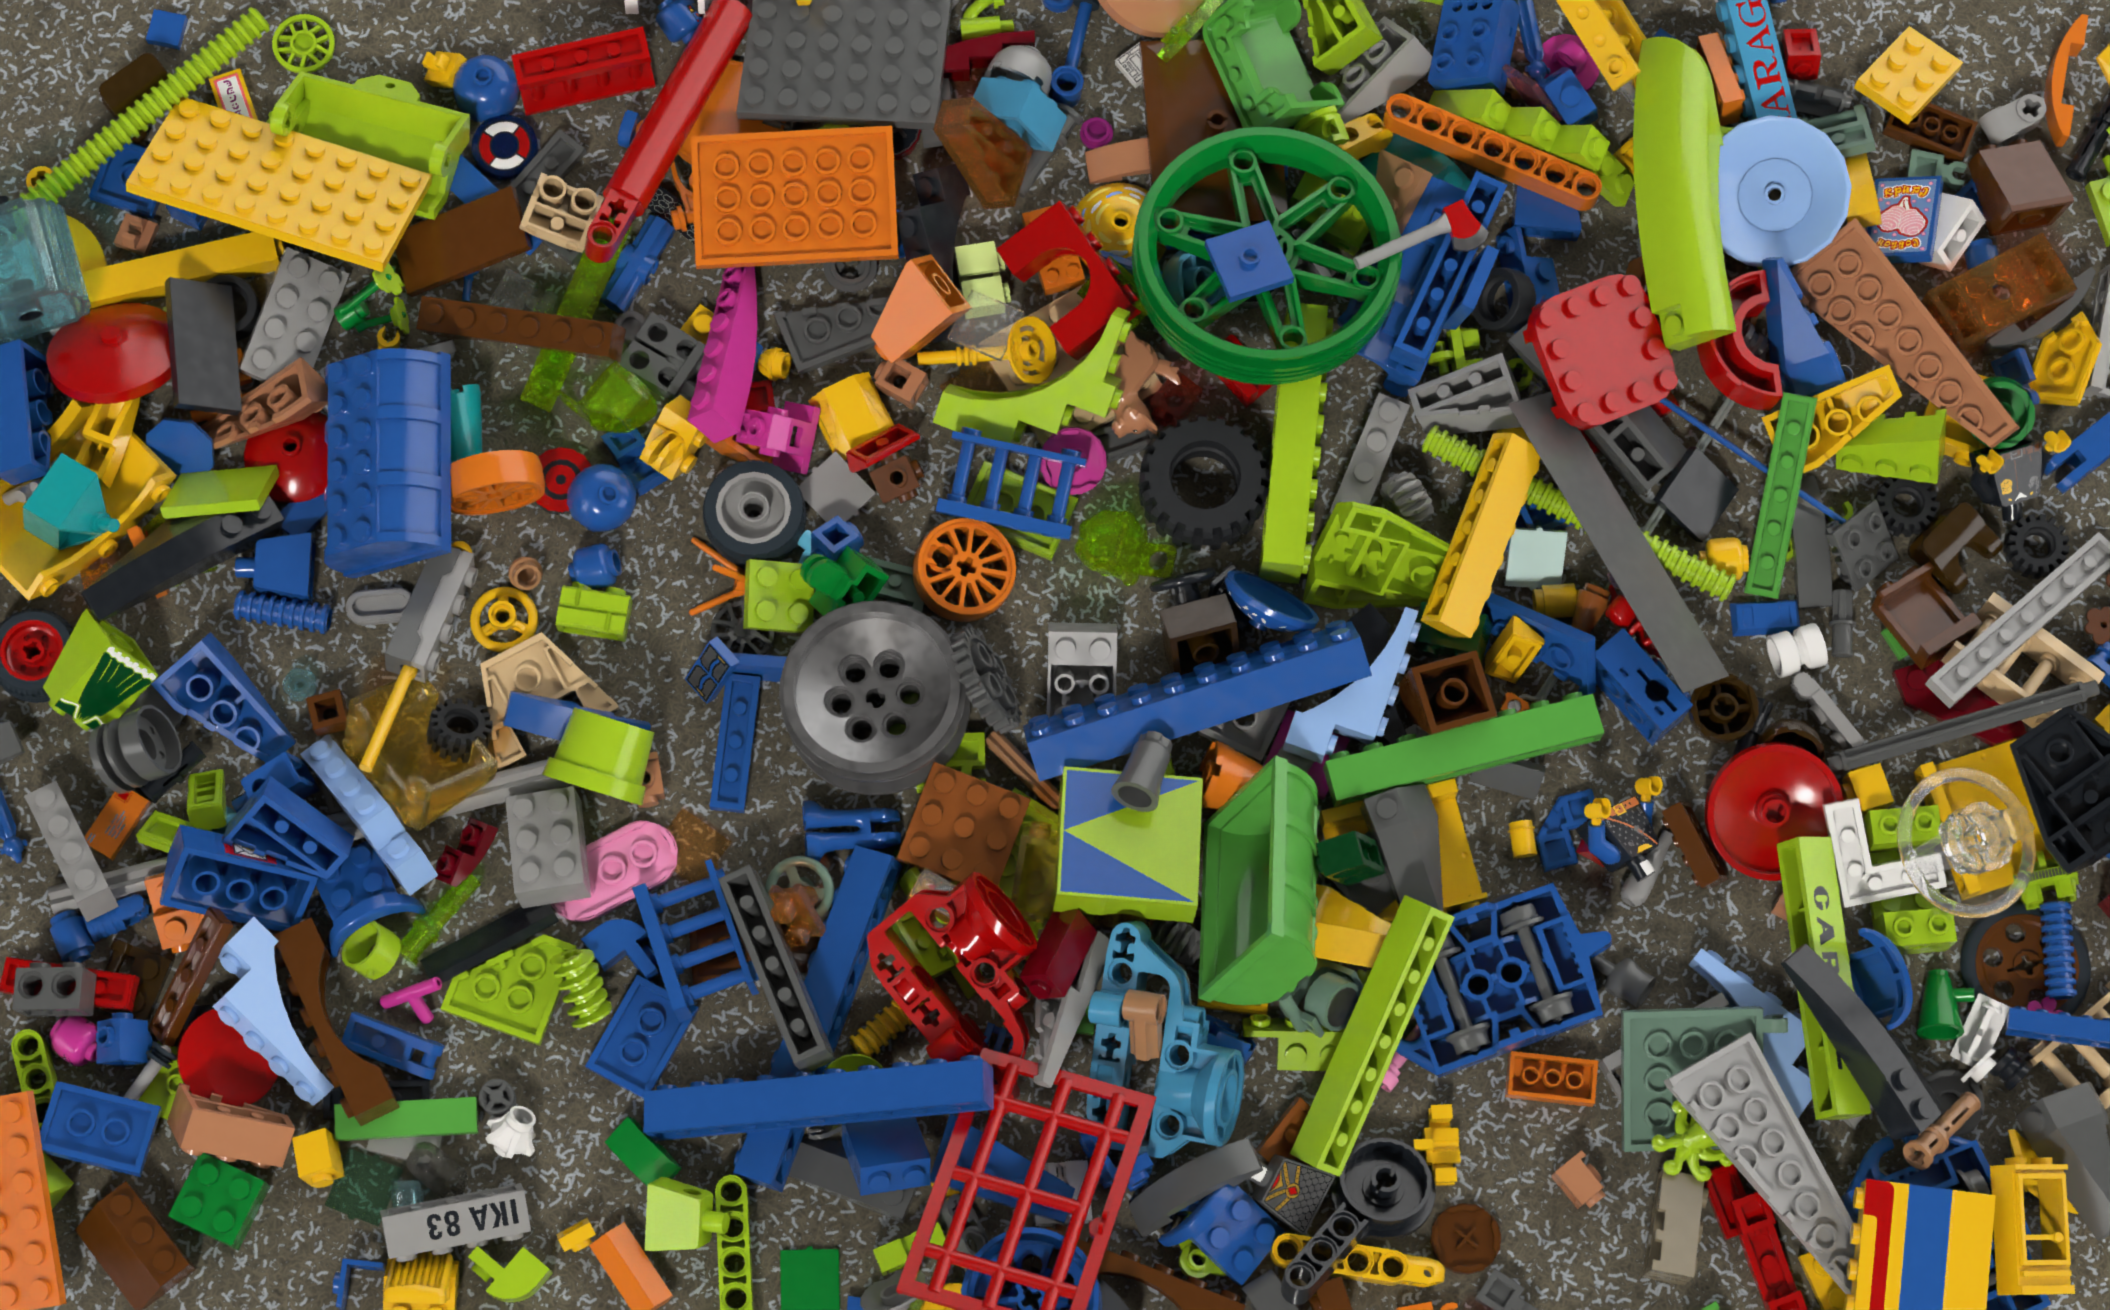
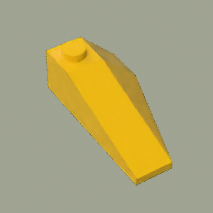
[1761,364,1902,474]
[1315,884,1392,968]

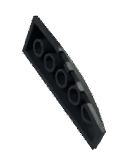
[81,495,284,623]
[1781,944,1942,1140]

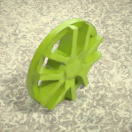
[272,14,335,73]

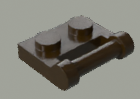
[94,939,174,1022]

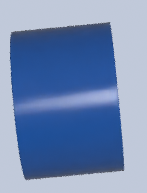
[961,1227,1102,1310]

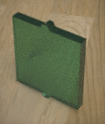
[325,1148,403,1227]

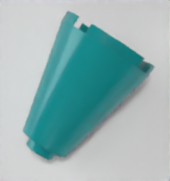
[451,384,482,463]

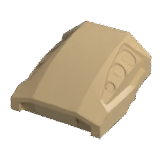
[519,172,604,253]

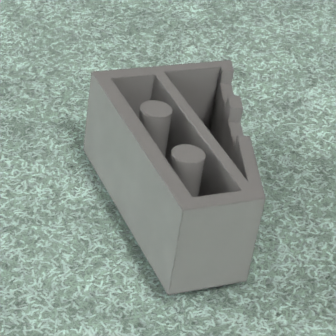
[1408,353,1522,435]

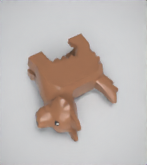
[1110,331,1181,438]

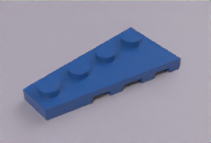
[930,1114,1075,1224]

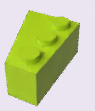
[1302,0,1383,76]
[1836,409,1947,484]

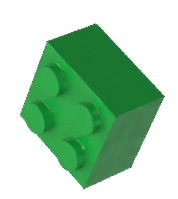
[168,1153,271,1251]

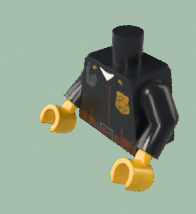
[1969,430,2071,521]

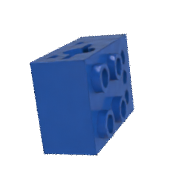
[1428,0,1521,96]
[1595,628,1693,746]

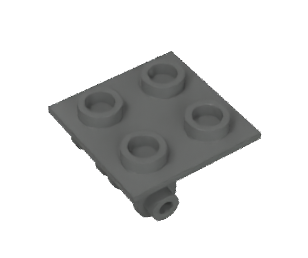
[1825,499,1899,592]

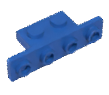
[1496,226,1560,359]

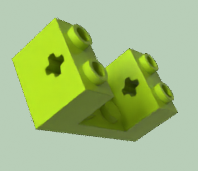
[1863,805,1957,955]

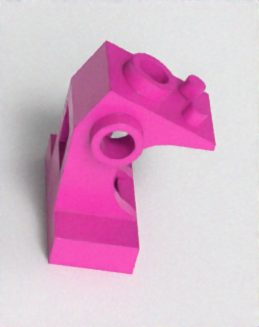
[735,401,821,475]

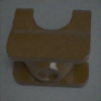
[99,53,173,144]
[1908,502,2003,594]

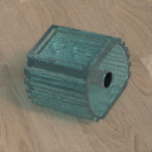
[0,196,91,345]

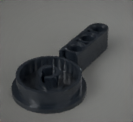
[1281,1138,1436,1305]

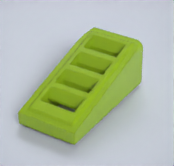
[187,769,227,830]

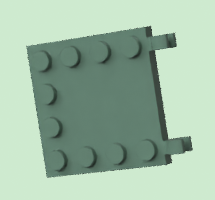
[1621,1006,1788,1152]

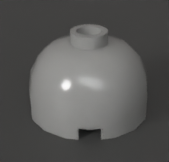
[984,45,1052,96]

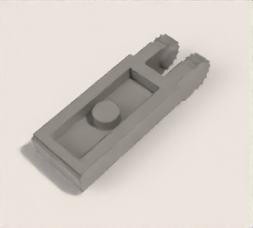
[1790,671,1864,751]

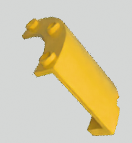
[0,399,177,601]

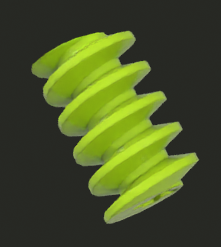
[550,949,612,1028]

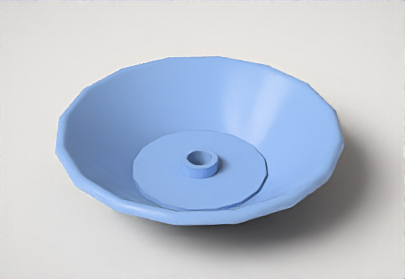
[1719,115,1852,267]

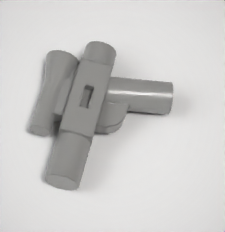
[2,460,56,506]

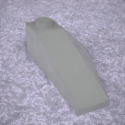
[1337,16,1432,124]

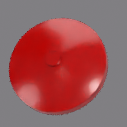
[46,303,172,404]
[1704,742,1844,881]

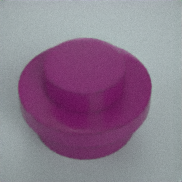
[1080,117,1113,149]

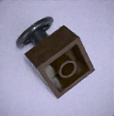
[1149,568,1240,675]

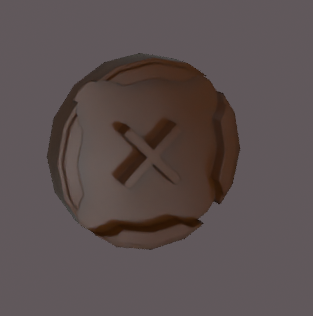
[1430,1203,1501,1275]

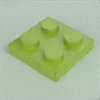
[743,559,814,633]

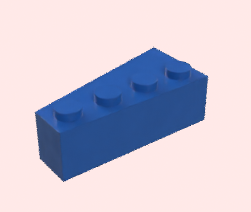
[0,339,54,486]

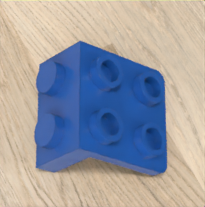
[1078,1119,1153,1192]

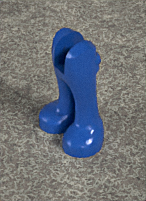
[802,800,901,862]

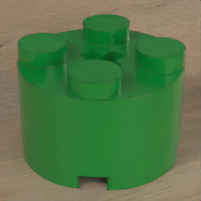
[1970,376,2035,449]

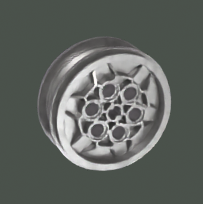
[779,601,970,795]

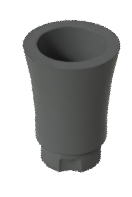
[1111,731,1173,812]

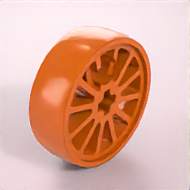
[450,450,545,516]
[912,518,1016,622]

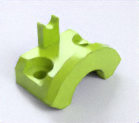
[1293,105,1350,145]

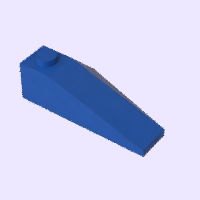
[151,632,296,763]

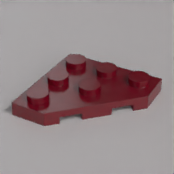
[1892,657,2027,747]

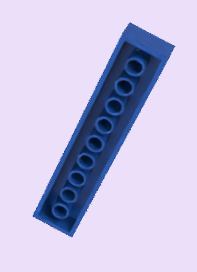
[1023,620,1372,782]

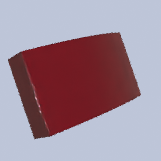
[435,817,498,887]

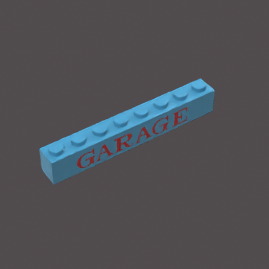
[1716,0,1797,121]

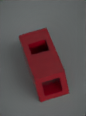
[1019,909,1098,1000]

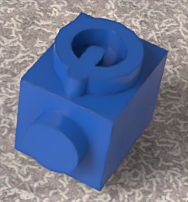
[810,515,864,562]
[96,1012,152,1067]

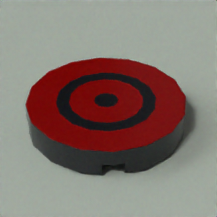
[535,447,592,515]

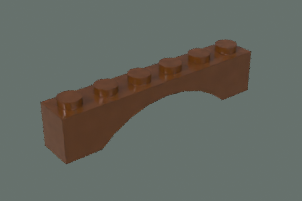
[416,296,626,362]
[273,917,400,1126]
[1031,1224,1246,1310]

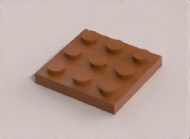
[896,762,1031,886]

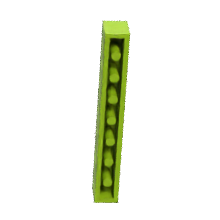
[1290,895,1455,1177]

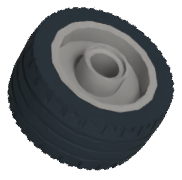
[703,460,806,567]

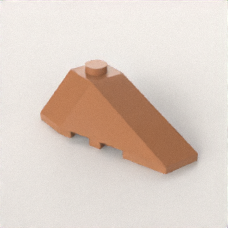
[200,357,328,450]

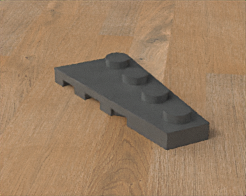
[773,297,889,376]

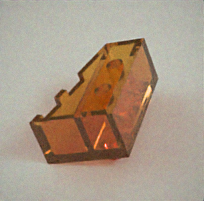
[933,97,1033,210]

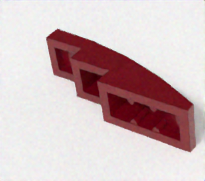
[943,30,1035,82]

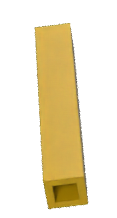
[72,232,285,313]

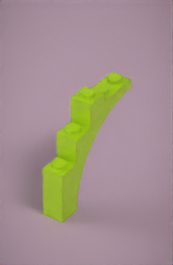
[1426,89,1635,207]
[932,307,1132,444]

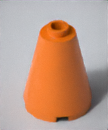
[1199,740,1264,809]

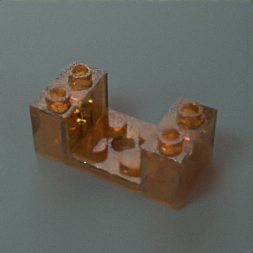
[1921,232,2078,357]

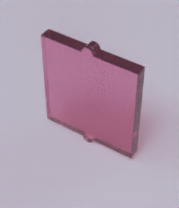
[1502,64,1562,122]

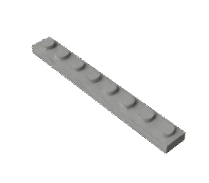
[1925,532,2110,709]

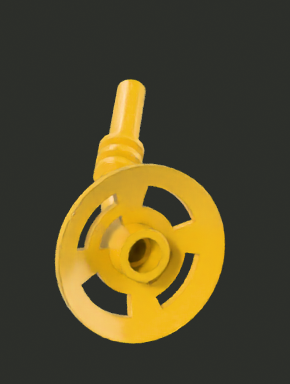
[917,316,1056,384]

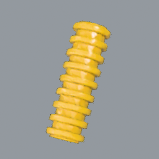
[849,997,929,1057]

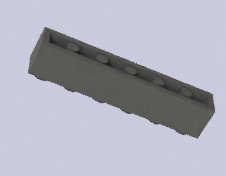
[718,864,836,1072]

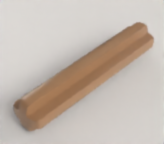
[985,730,1060,812]

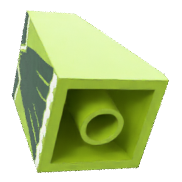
[43,609,159,731]

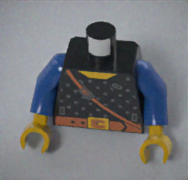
[1575,776,1663,882]

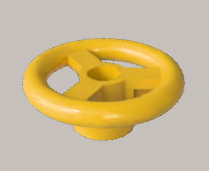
[470,587,538,653]

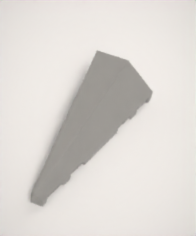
[1033,929,1109,1088]

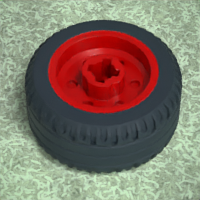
[0,609,73,703]

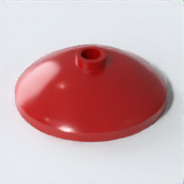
[244,412,328,504]

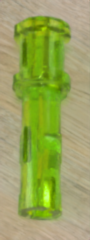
[399,874,481,966]

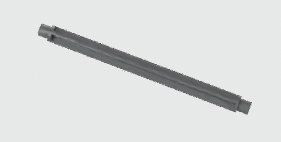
[1826,680,2100,772]

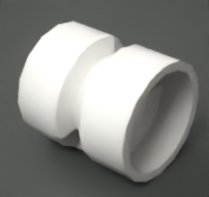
[1766,623,1828,678]

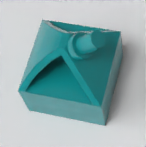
[23,453,120,550]

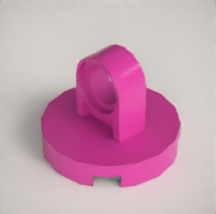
[1542,34,1600,92]

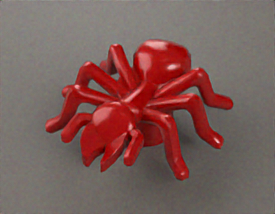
[1605,585,1662,659]

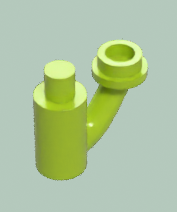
[960,0,1014,41]

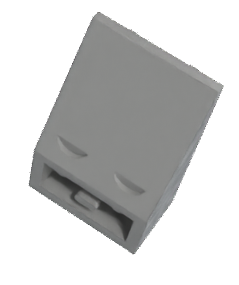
[1046,622,1118,717]

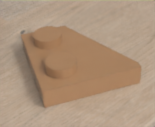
[1376,149,1433,234]

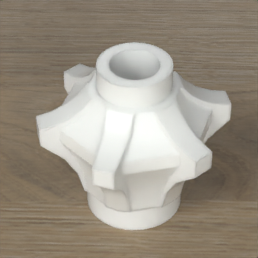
[486,1106,536,1159]

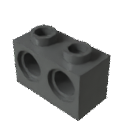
[12,962,97,1017]

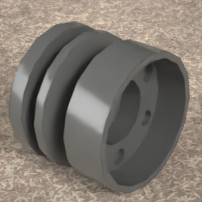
[88,705,182,794]

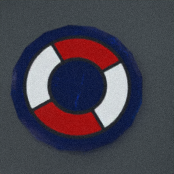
[472,115,538,180]

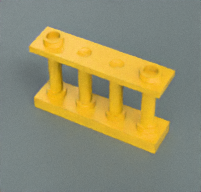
[1556,0,1647,91]

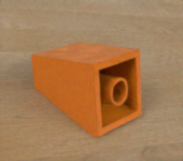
[871,254,972,364]

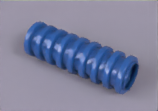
[233,590,332,635]
[2039,901,2077,1000]

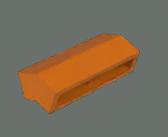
[589,1222,673,1310]

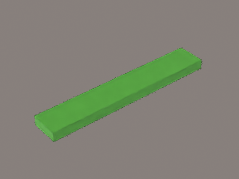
[1744,392,1818,599]

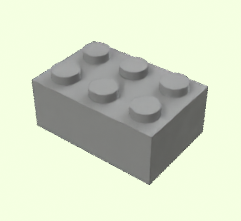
[505,786,591,908]

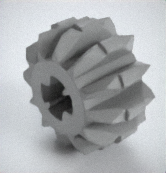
[1380,471,1434,527]

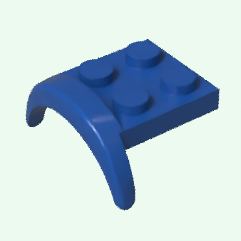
[316,841,426,958]
[1849,928,1913,1031]
[1158,1184,1285,1286]

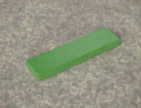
[334,1097,479,1141]

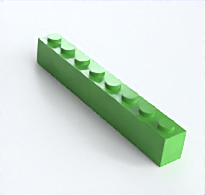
[1323,692,1604,808]

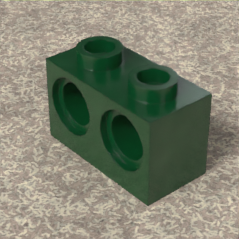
[1315,831,1386,886]

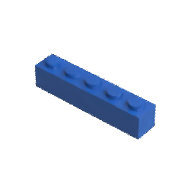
[2005,1006,2110,1049]

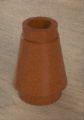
[1571,583,1611,634]

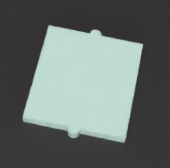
[1504,526,1568,591]

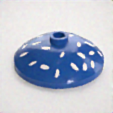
[1224,570,1319,633]

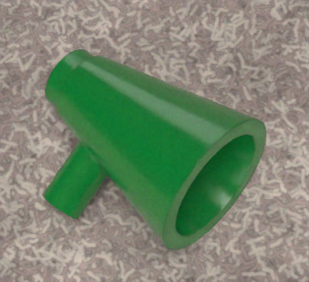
[1916,969,1975,1040]

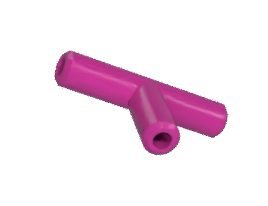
[380,977,442,1024]

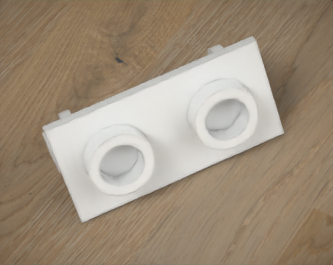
[1950,993,2012,1067]

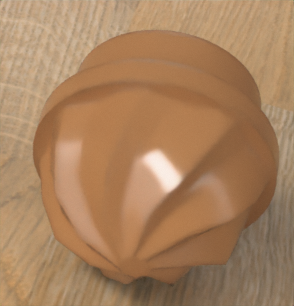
[508,556,543,590]

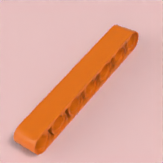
[1383,93,1602,211]

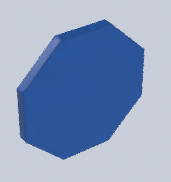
[146,417,215,480]

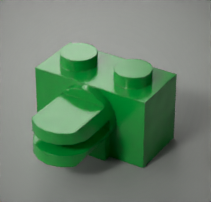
[800,546,889,616]

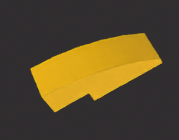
[1845,153,1882,228]
[75,397,141,489]

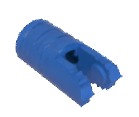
[83,894,151,943]

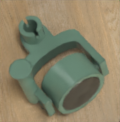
[1277,958,1364,1038]

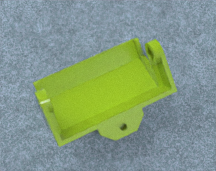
[270,71,470,220]

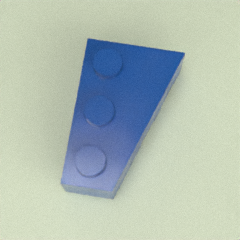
[221,776,354,880]

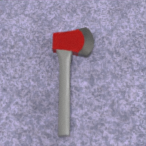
[1353,199,1489,270]

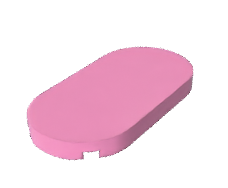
[551,820,679,922]

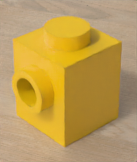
[1840,763,1894,816]
[292,1128,345,1188]

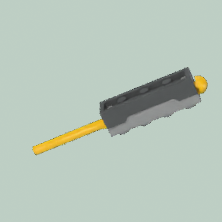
[359,541,478,773]

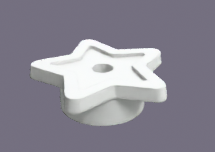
[1961,1048,1997,1083]

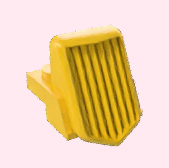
[383,1251,459,1310]

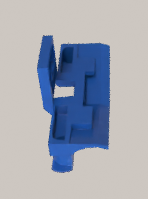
[1357,176,1500,397]

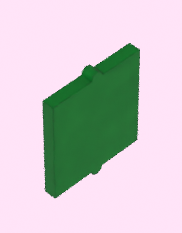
[780,1246,840,1310]

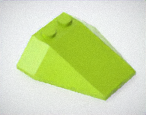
[1303,501,1450,609]

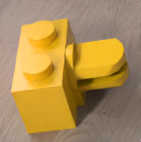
[639,395,708,481]

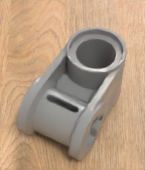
[1978,94,2046,148]

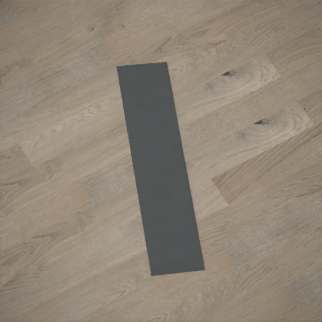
[1508,392,1729,693]

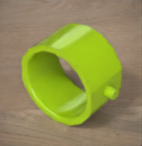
[341,921,401,980]

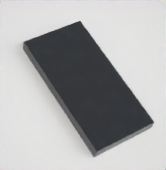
[165,277,242,416]

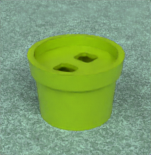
[542,707,654,806]

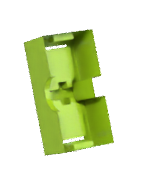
[873,1222,945,1276]

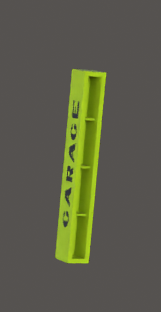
[1777,837,1871,1120]

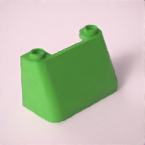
[1202,0,1345,128]

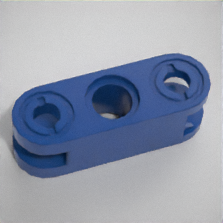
[2044,412,2110,494]

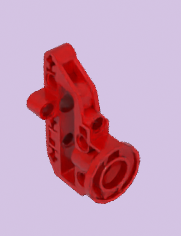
[867,872,1037,1114]

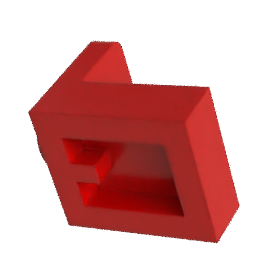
[1782,29,1821,80]

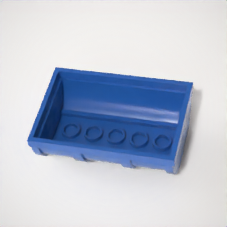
[324,348,451,578]

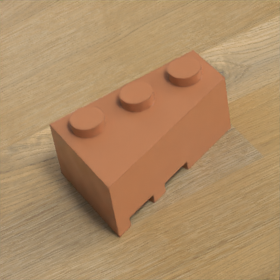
[167,1083,295,1169]

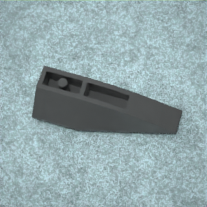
[1507,323,1687,496]

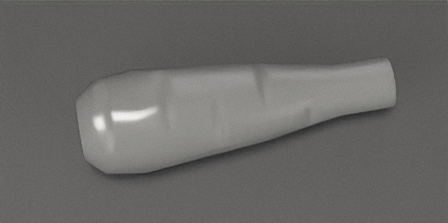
[1620,830,1674,907]

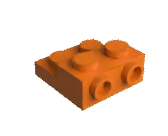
[144,872,232,953]

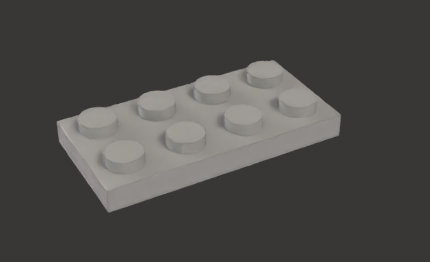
[239,247,349,383]

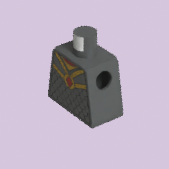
[1248,1154,1336,1236]

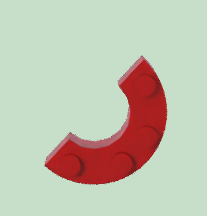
[1697,270,1783,411]

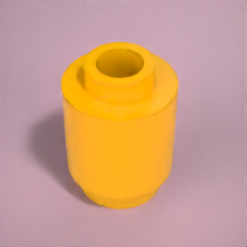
[1532,583,1579,619]

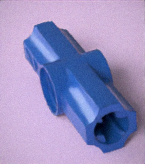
[599,215,675,313]

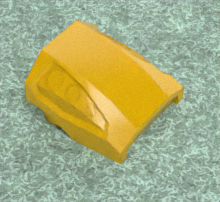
[808,372,894,461]

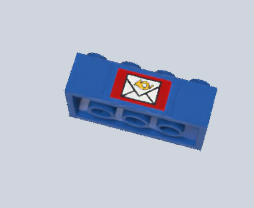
[160,824,319,932]

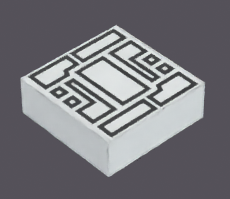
[1115,42,1142,89]

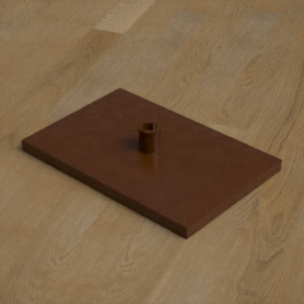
[1139,40,1288,228]

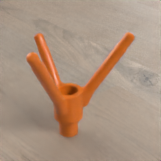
[689,537,745,616]

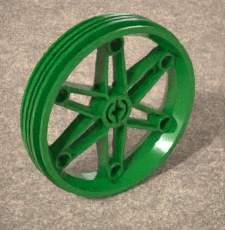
[1132,127,1402,385]

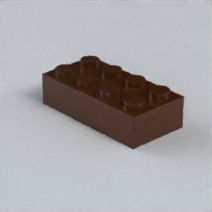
[1882,103,1978,163]
[1662,801,1729,889]

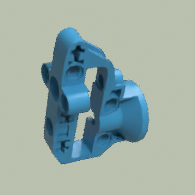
[1086,921,1244,1158]

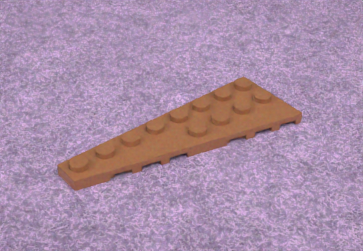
[1790,218,2020,449]

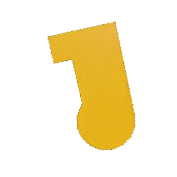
[1336,113,1393,160]

